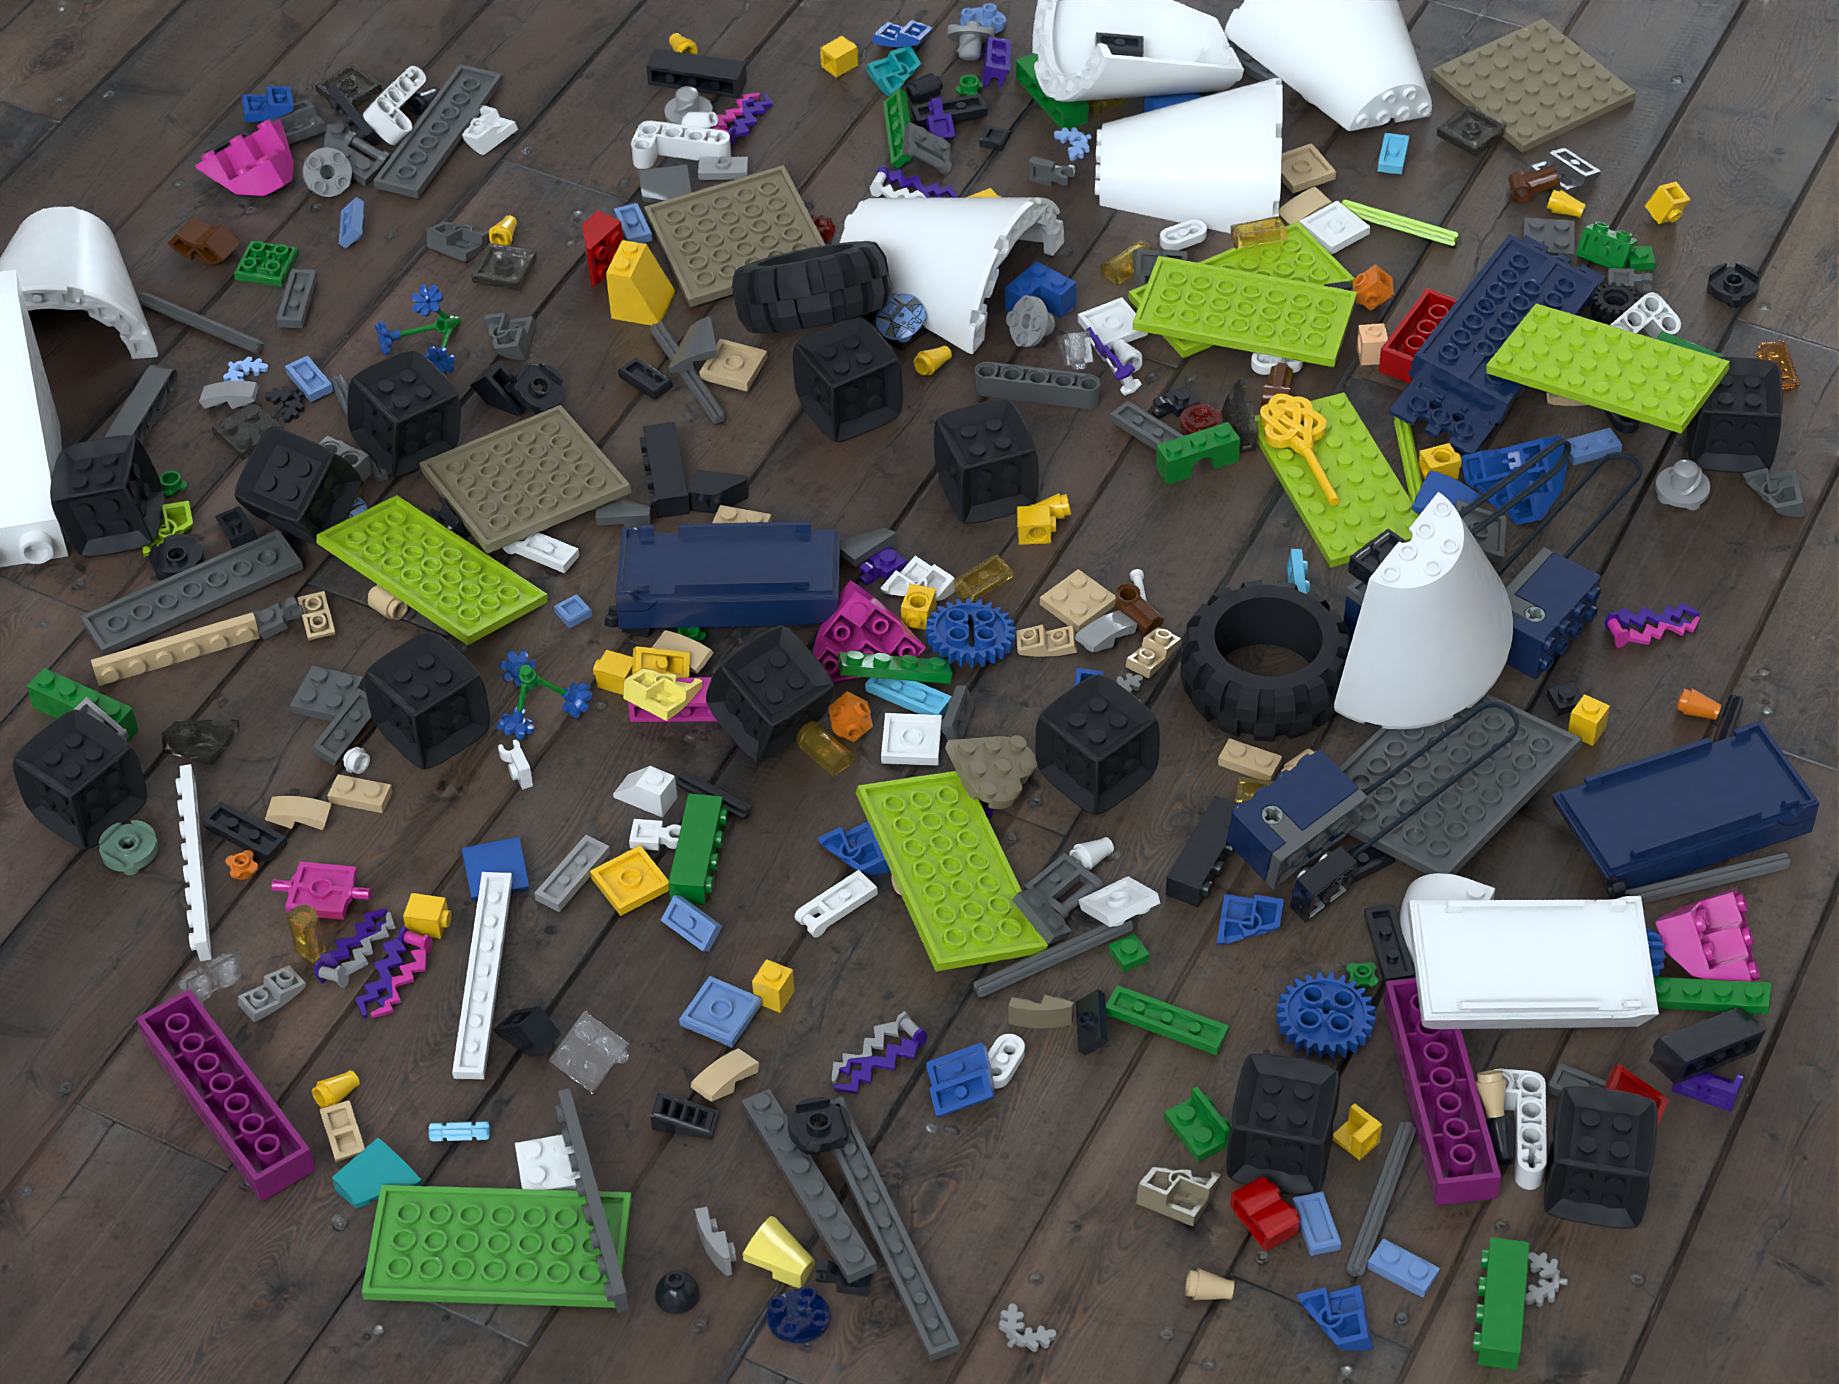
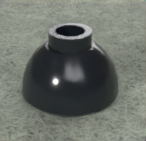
[655,1271,700,1314]

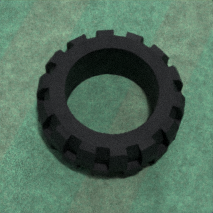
[732,241,892,333]
[1180,580,1352,742]

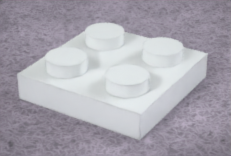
[1299,201,1370,255]
[1078,298,1148,349]
[881,713,942,765]
[1079,876,1160,927]
[515,1135,580,1191]

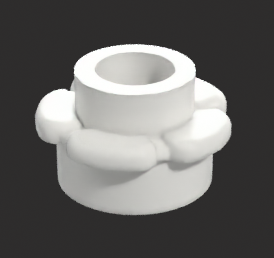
[343,747,370,774]

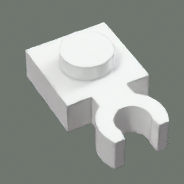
[629,819,681,851]

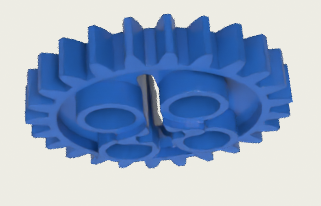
[925,598,1016,668]
[1276,972,1376,1060]

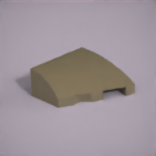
[1136,1167,1221,1226]

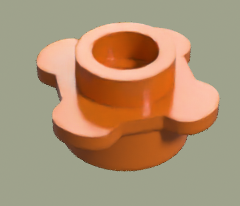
[225,850,258,880]

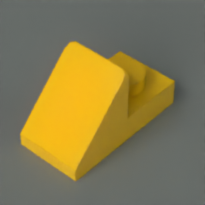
[632,646,690,678]

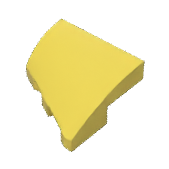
[623,669,703,721]
[743,1216,816,1290]

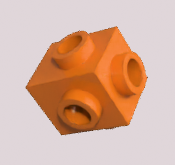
[1353,264,1394,311]
[828,691,873,742]

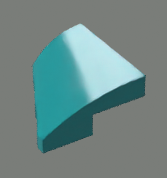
[866,46,921,97]
[332,1138,422,1208]

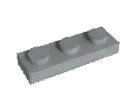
[534,835,611,912]

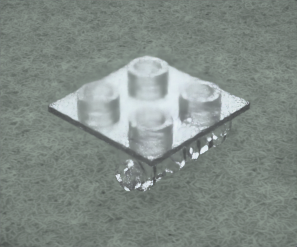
[177,951,241,1002]
[549,1011,629,1093]

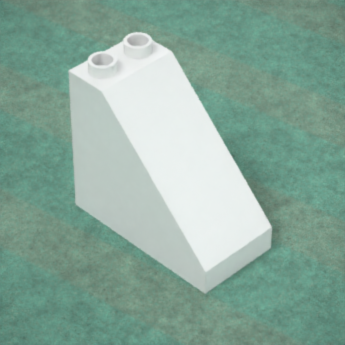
[0,269,69,567]

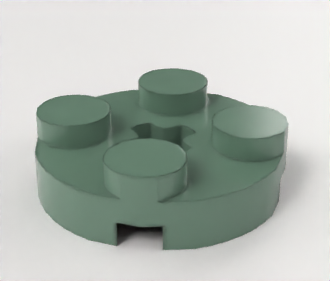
[99,820,159,875]

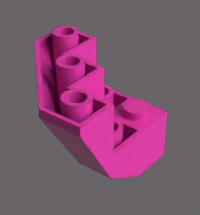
[195,119,294,196]
[813,580,926,682]
[1656,888,1760,982]

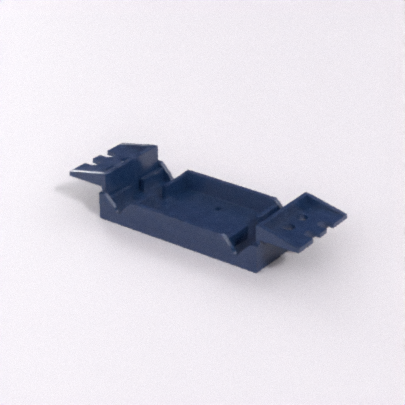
[1389,234,1606,455]

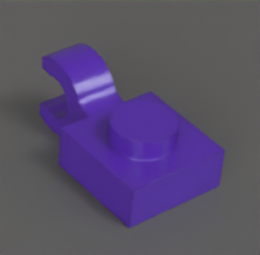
[926,97,955,140]
[859,546,907,585]

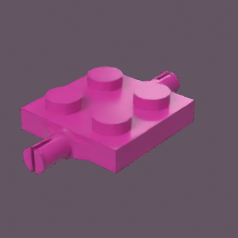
[271,861,372,920]

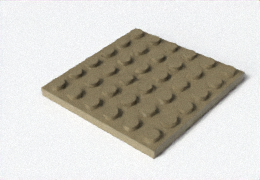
[1431,18,1636,153]
[644,165,825,307]
[419,405,632,553]

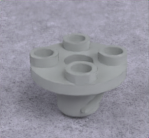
[947,21,995,61]
[665,86,713,125]
[302,148,352,197]
[1006,295,1055,348]
[1655,459,1710,510]

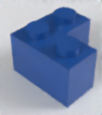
[1005,261,1076,318]

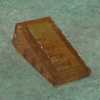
[1756,341,1800,389]

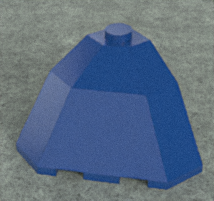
[1460,436,1568,525]

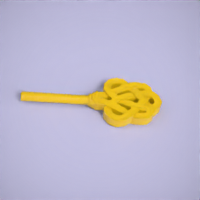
[1259,394,1340,506]

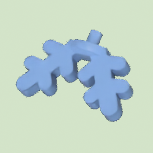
[1054,127,1091,161]
[223,357,268,382]

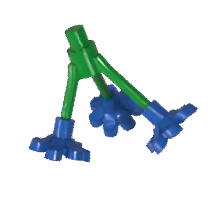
[375,285,461,374]
[497,650,592,739]

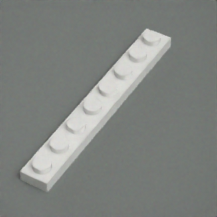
[176,764,212,961]
[452,872,512,1080]

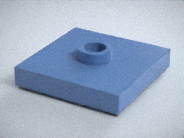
[679,976,762,1048]

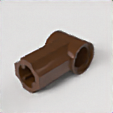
[1509,165,1561,203]
[1261,362,1293,407]
[1114,583,1164,635]

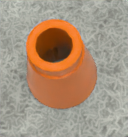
[1676,688,1721,720]

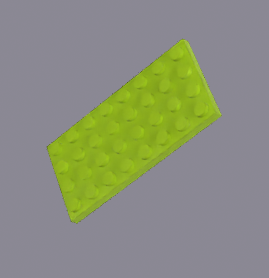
[1128,222,1355,358]
[1133,256,1357,367]
[1486,304,1730,434]
[1247,392,1420,568]
[316,495,548,645]
[856,771,1048,971]

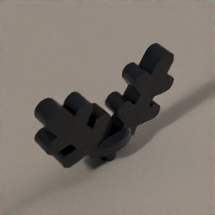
[264,386,305,423]

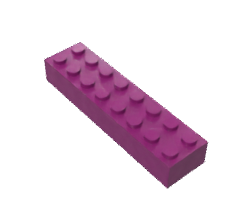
[1383,978,1501,1206]
[136,989,316,1202]

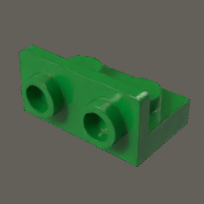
[1575,222,1638,269]
[1164,1086,1231,1163]

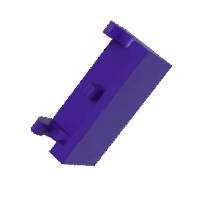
[981,36,1011,88]
[1672,1072,1744,1112]

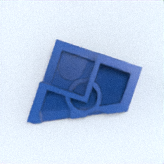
[1144,93,1202,112]
[818,822,890,876]
[1216,894,1284,945]
[1297,1285,1374,1351]

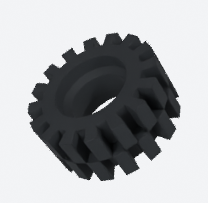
[1590,282,1639,325]

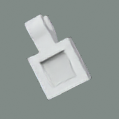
[498,740,533,790]

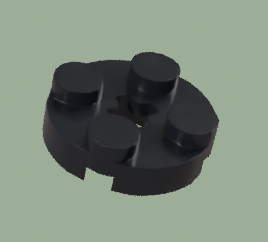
[1706,263,1760,308]
[511,363,565,415]
[149,534,205,580]
[788,1097,850,1154]

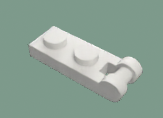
[502,532,579,573]
[795,870,878,938]

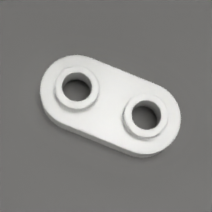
[1160,219,1207,251]
[1251,352,1303,375]
[988,1034,1025,1088]

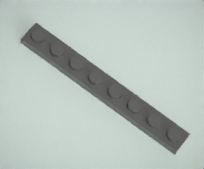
[554,1088,629,1313]
[742,1089,877,1284]

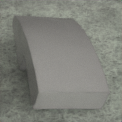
[199,381,259,409]
[1075,610,1137,652]
[237,965,306,1022]
[695,1207,737,1276]

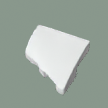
[462,105,518,155]
[880,556,958,601]

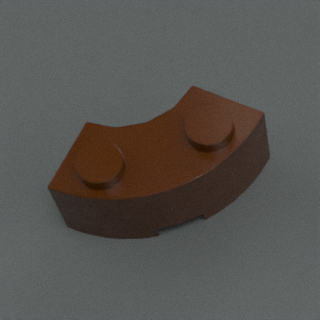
[167,216,240,265]

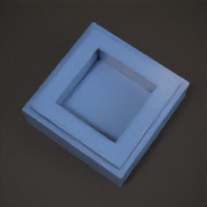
[554,594,592,629]

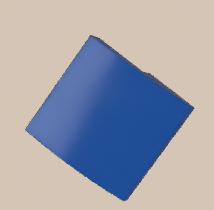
[872,20,933,47]
[242,86,294,122]
[1411,471,1480,515]
[462,837,530,901]
[926,1042,995,1118]

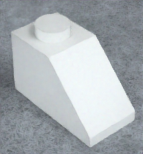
[613,766,677,818]

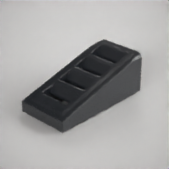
[650,1093,720,1140]

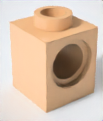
[1357,324,1388,366]

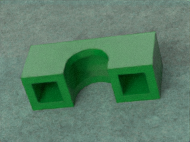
[1156,422,1240,485]

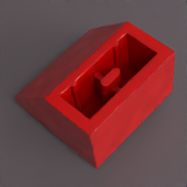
[582,210,623,287]

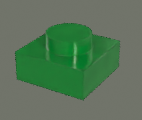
[1627,246,1656,271]
[1109,933,1150,973]

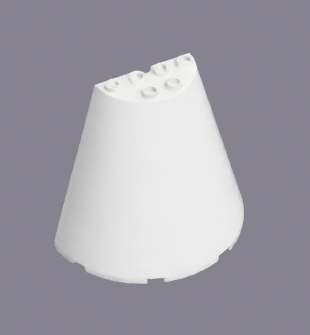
[1033,0,1244,102]
[1224,0,1432,131]
[1095,78,1282,239]
[840,197,1064,354]
[0,207,158,359]
[1334,492,1513,729]

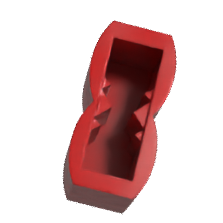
[1230,1176,1300,1251]

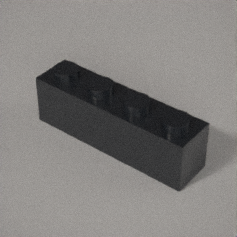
[646,48,747,99]
[639,422,690,519]
[1166,795,1237,907]
[1649,1007,1766,1085]

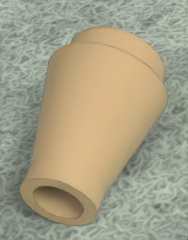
[1475,1070,1506,1118]
[1185,1268,1234,1300]

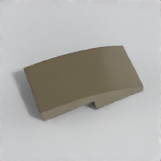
[1008,995,1074,1028]

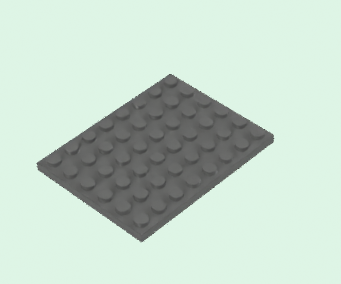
[1339,693,1582,875]

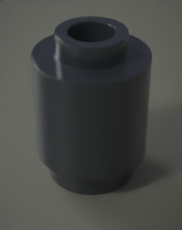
[906,73,943,104]

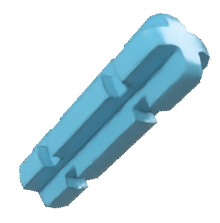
[429,1121,490,1141]

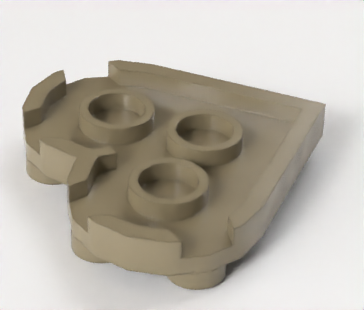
[945,735,1037,809]

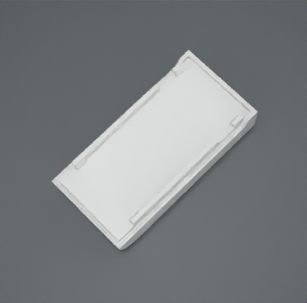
[1407,896,1659,1029]

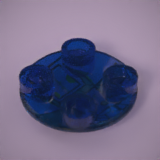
[766,1286,831,1344]

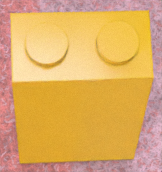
[606,240,675,326]

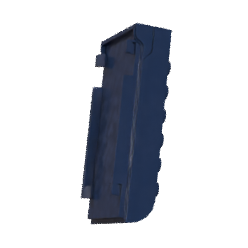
[615,521,840,629]
[1552,721,1819,890]

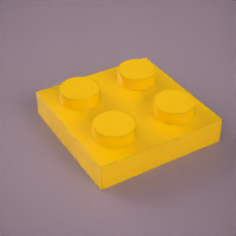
[590,845,669,916]

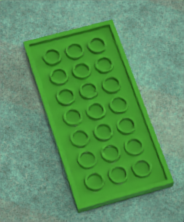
[362,1185,632,1308]

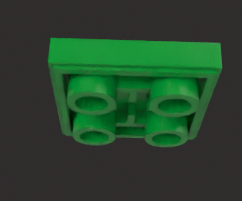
[234,241,299,287]

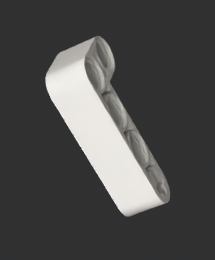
[363,66,426,145]
[631,121,731,169]
[1610,293,1681,339]
[1494,1069,1546,1190]

